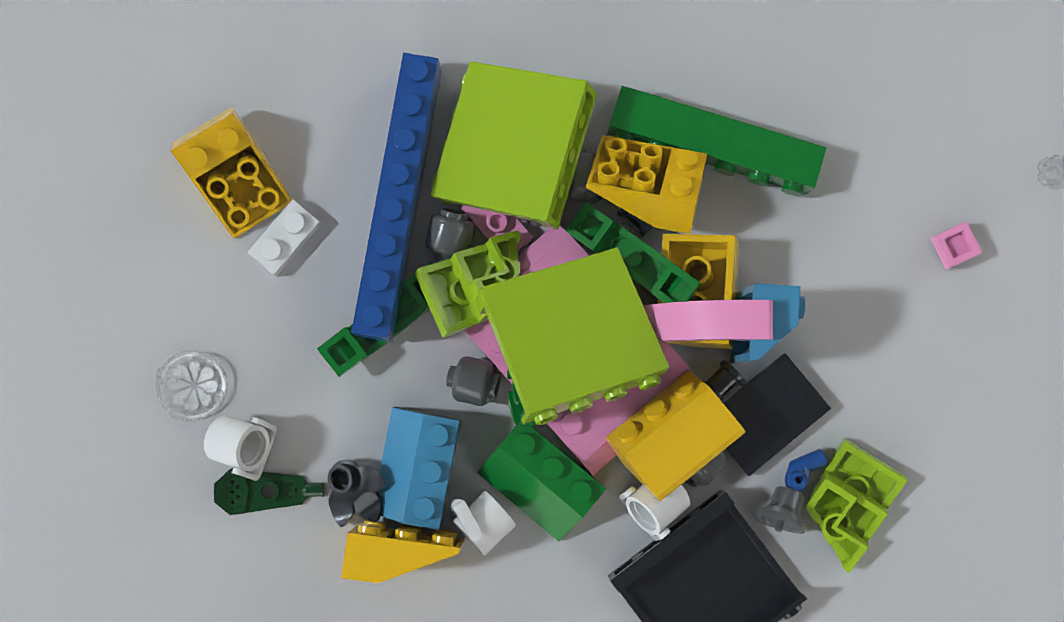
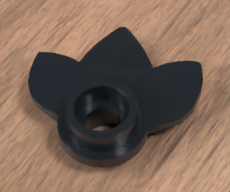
[328,459,386,527]

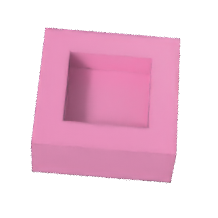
[930,221,982,269]

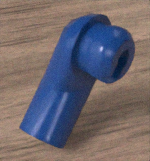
[784,449,827,492]

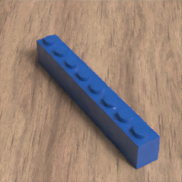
[351,52,441,343]

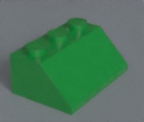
[477,425,606,541]

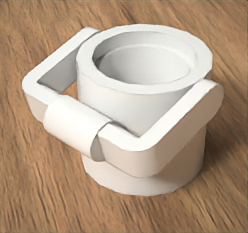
[204,416,277,481]
[619,484,690,541]
[449,491,516,556]

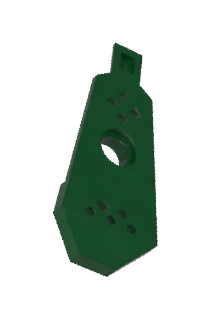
[214,468,324,515]

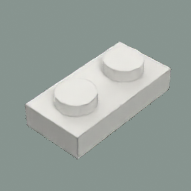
[247,200,322,277]

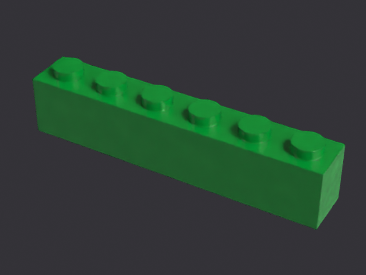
[607,86,827,196]

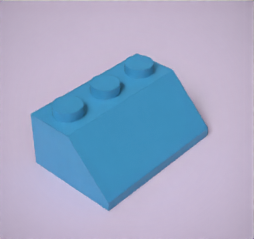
[730,283,805,364]
[377,407,462,530]

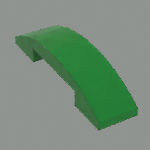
[566,202,702,303]
[317,261,433,377]

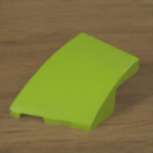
[415,230,520,338]
[805,438,908,573]

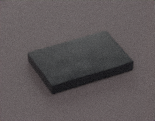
[724,353,831,476]

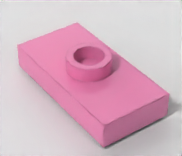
[461,205,533,252]

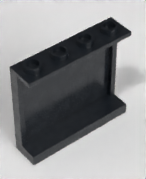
[608,489,807,622]

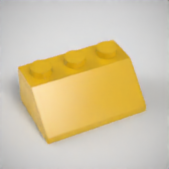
[658,234,739,350]
[605,371,745,502]

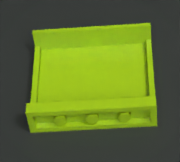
[430,61,597,230]
[475,247,670,425]

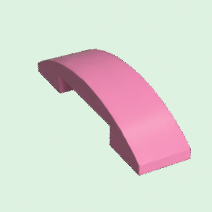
[643,300,773,343]

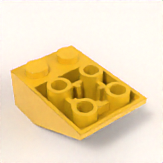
[170,106,292,239]
[586,135,707,234]
[341,519,465,583]

